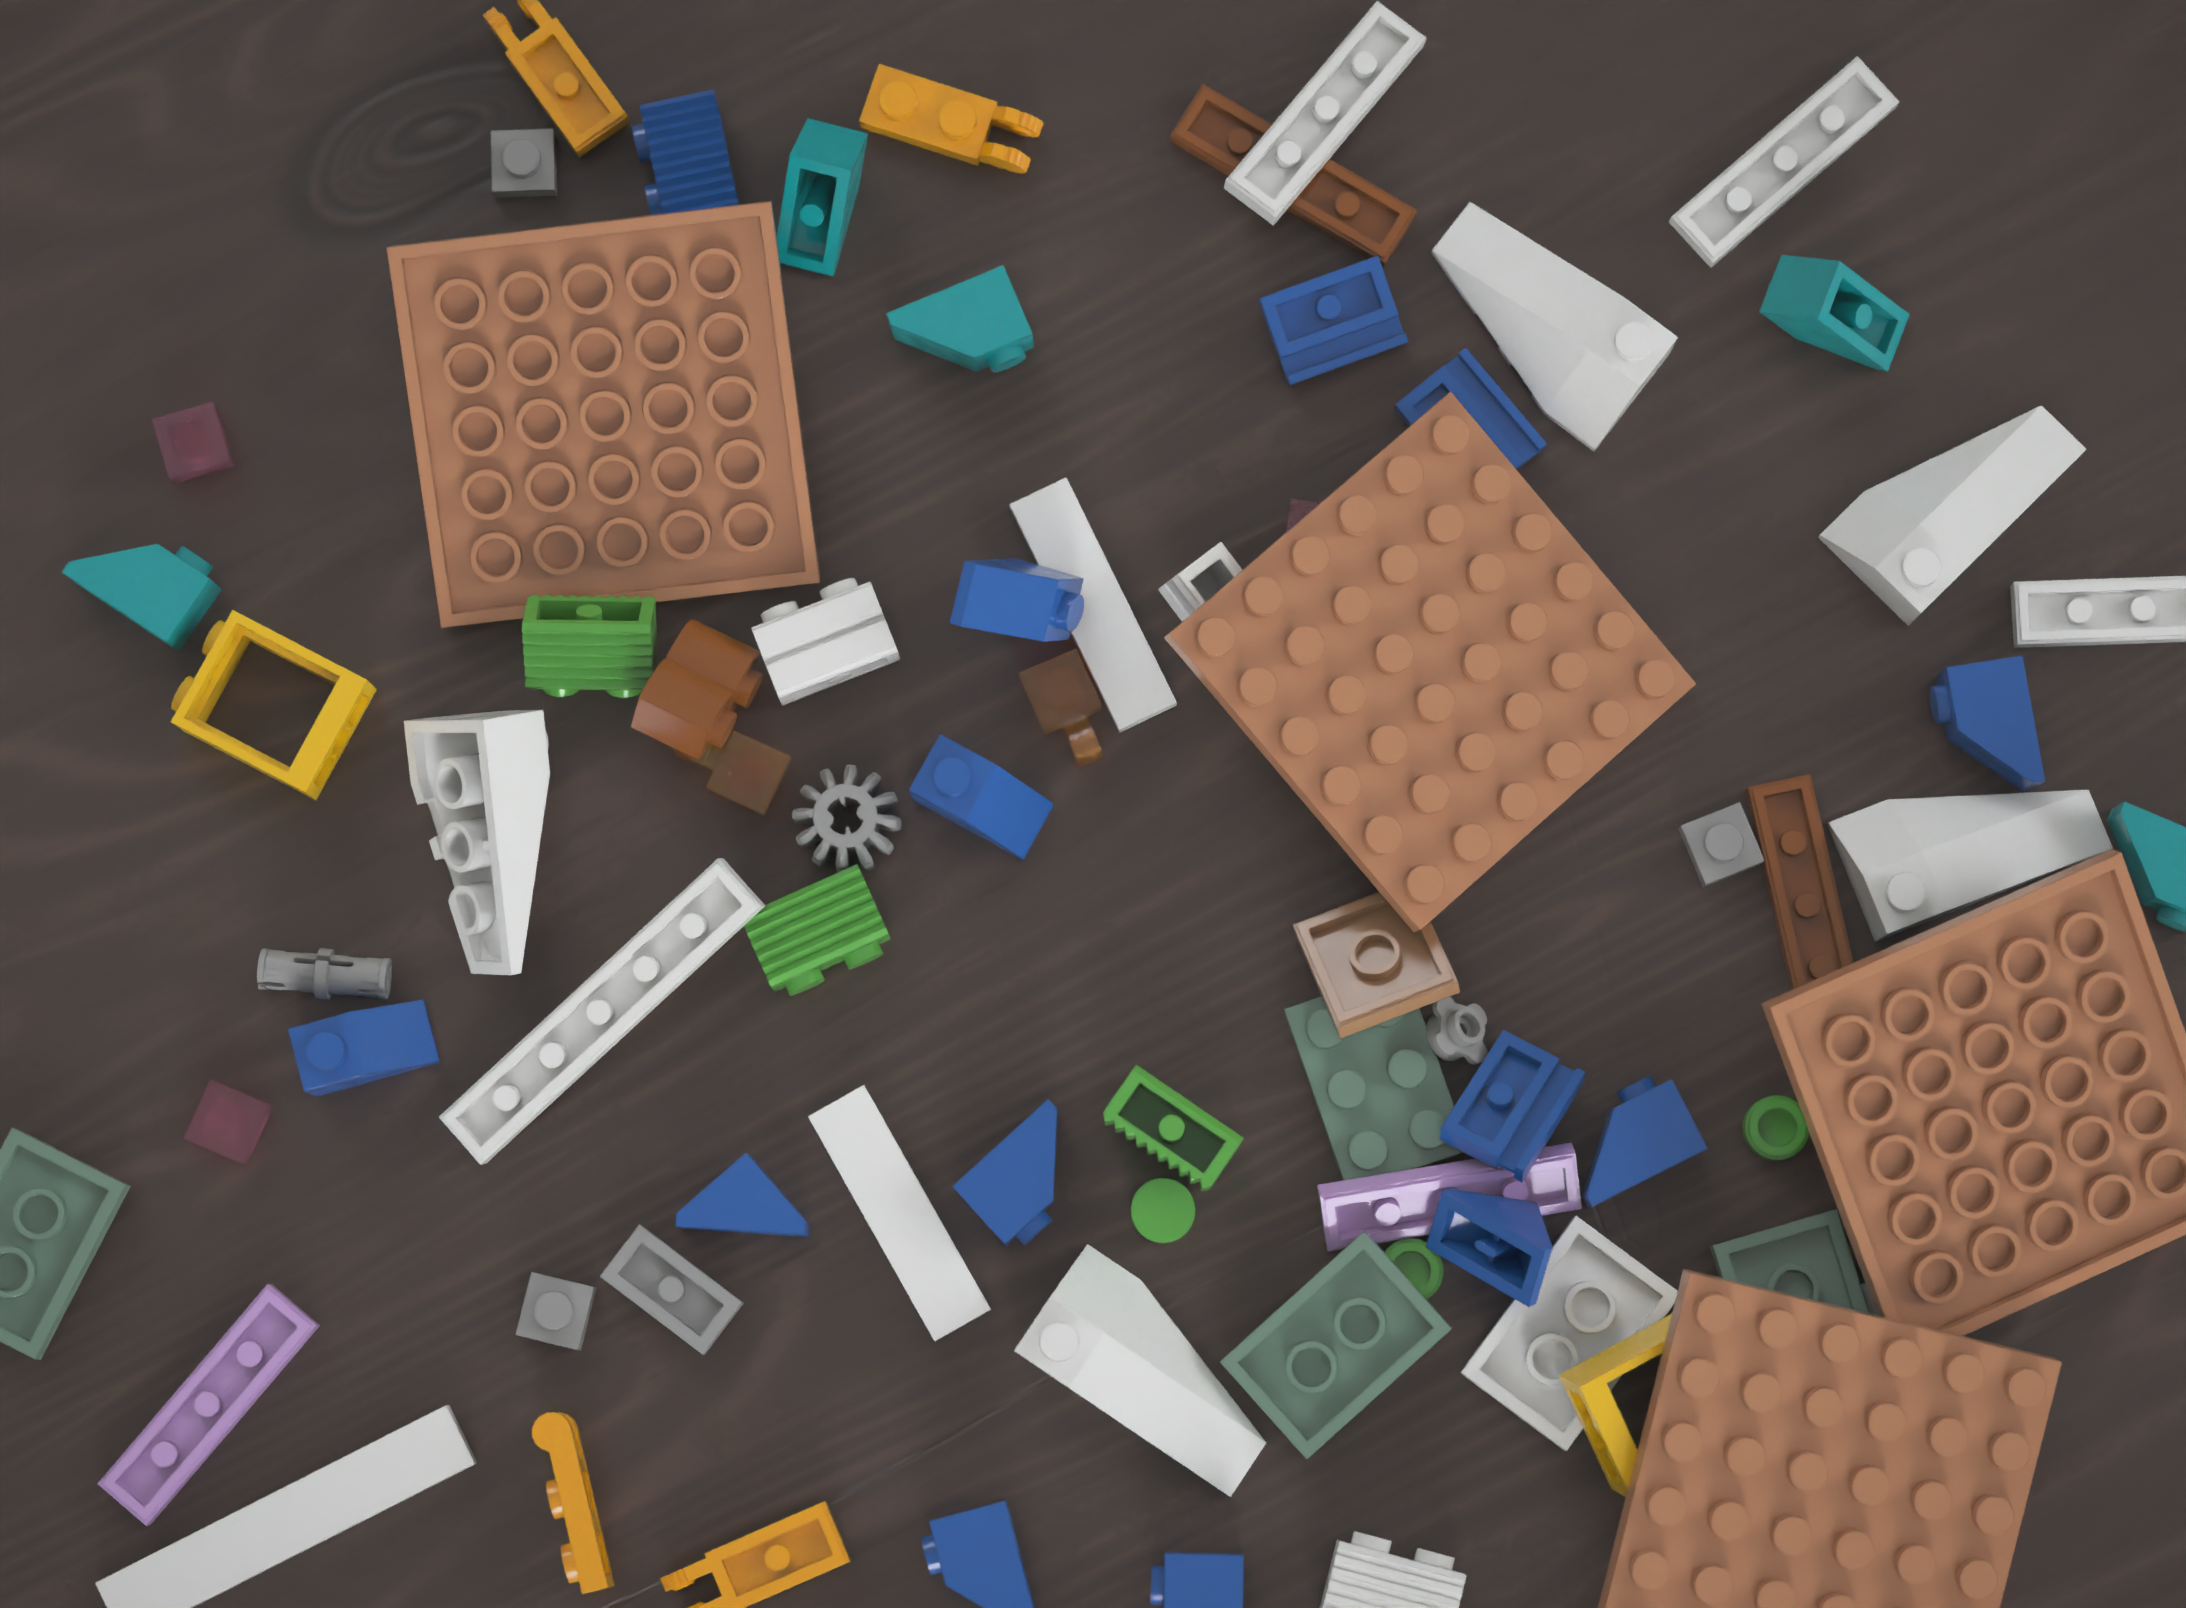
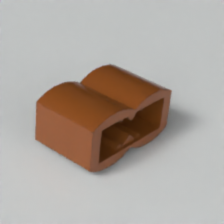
[631,619,763,760]

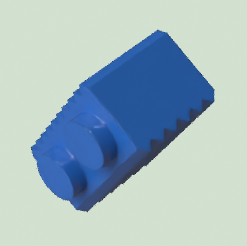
[632,89,739,215]

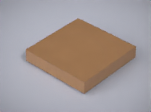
[1293,892,1460,1039]

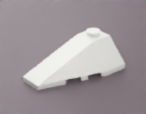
[1432,202,1678,452]
[1818,405,2087,626]
[404,710,550,975]
[1827,790,2113,942]
[1014,1244,1266,1497]

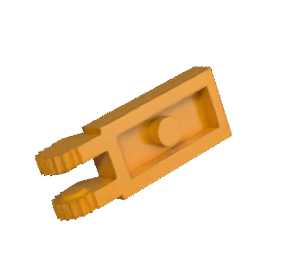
[483,0,630,158]
[859,64,1043,174]
[660,1501,851,1608]

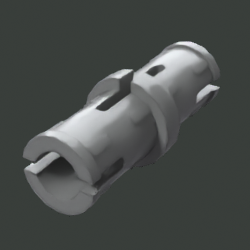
[257,948,392,1000]

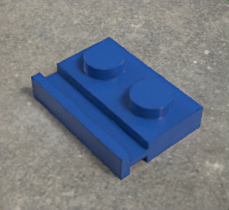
[1257,256,1408,385]
[1394,348,1547,471]
[1439,1030,1585,1183]

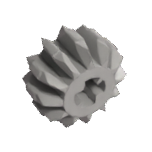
[792,765,902,872]

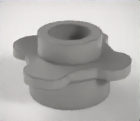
[1426,996,1487,1065]

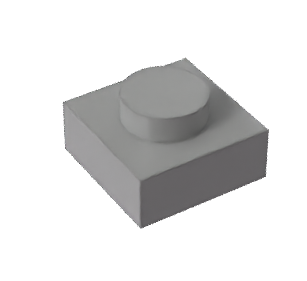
[491,128,557,198]
[1678,802,1765,887]
[515,1272,597,1351]

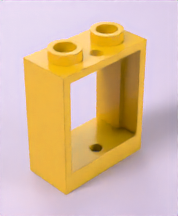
[171,610,377,800]
[1559,1314,1672,1497]

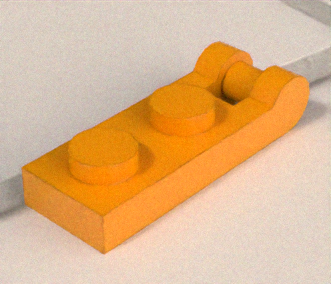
[532,1412,615,1594]

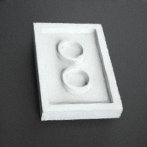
[1460,1216,1678,1451]

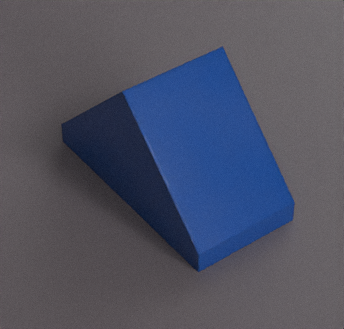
[675,1153,810,1237]
[1426,1188,1553,1307]

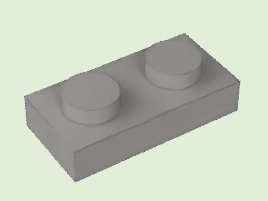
[600,1224,744,1355]

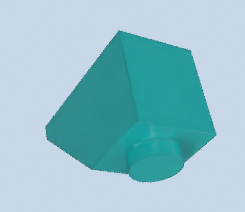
[776,118,868,276]
[1759,255,1910,372]
[886,265,1034,372]
[62,544,222,651]
[2107,802,2186,932]

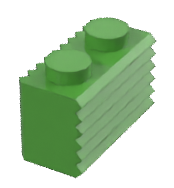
[522,594,659,698]
[744,864,891,996]
[1103,1065,1244,1192]

